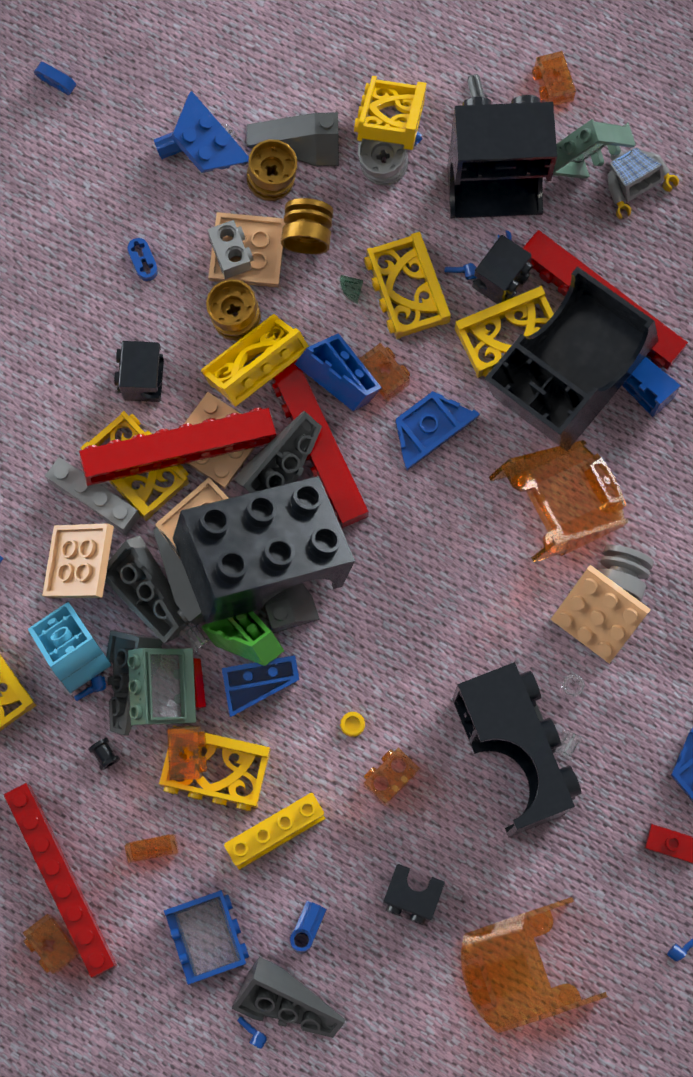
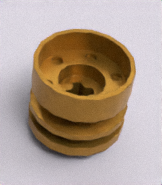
[246,139,297,201]
[281,198,333,255]
[206,279,261,341]

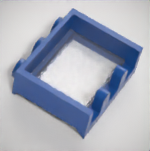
[164,890,249,985]

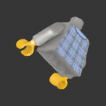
[608,147,679,220]

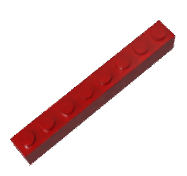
[523,230,688,370]
[271,360,369,528]
[79,408,276,486]
[3,783,117,978]

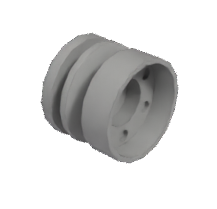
[358,139,408,186]
[598,545,654,602]

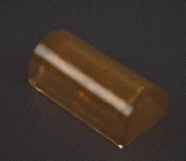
[124,833,179,863]

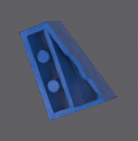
[295,333,382,411]
[622,357,681,417]
[222,655,299,717]

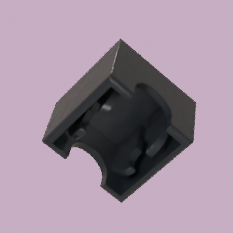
[472,235,533,304]
[114,341,164,402]
[383,864,445,925]

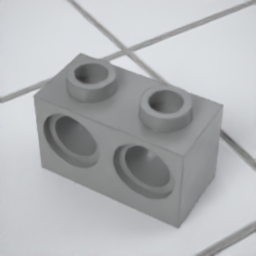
[207,220,253,279]

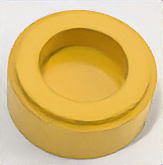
[340,712,365,737]

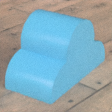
[28,602,112,693]

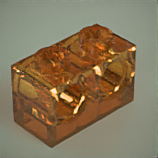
[363,747,420,806]

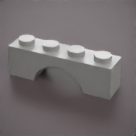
[45,457,140,535]

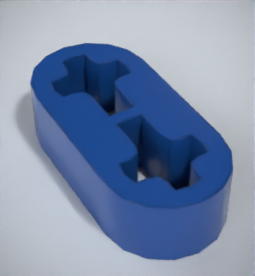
[34,62,76,95]
[127,238,158,281]

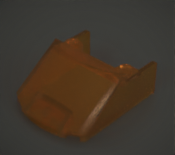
[489,440,628,562]
[461,897,608,1033]

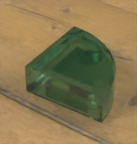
[340,275,363,304]

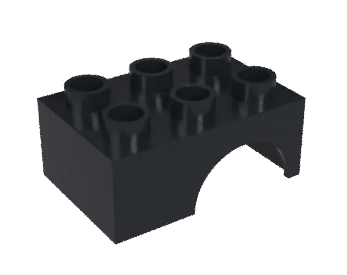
[447,95,557,219]
[484,266,659,451]
[173,476,355,624]
[452,662,581,838]

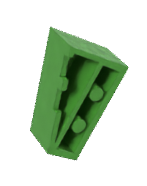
[202,611,284,666]

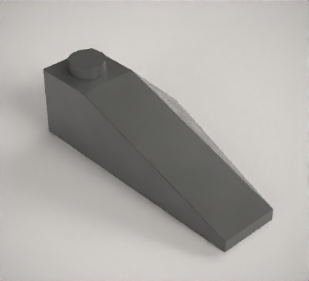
[247,112,339,167]
[234,411,322,493]
[153,528,205,625]
[107,630,162,736]
[232,956,345,1038]

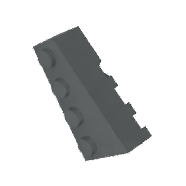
[105,535,190,644]

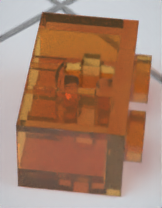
[532,51,576,106]
[359,343,410,401]
[167,726,207,780]
[23,914,80,974]

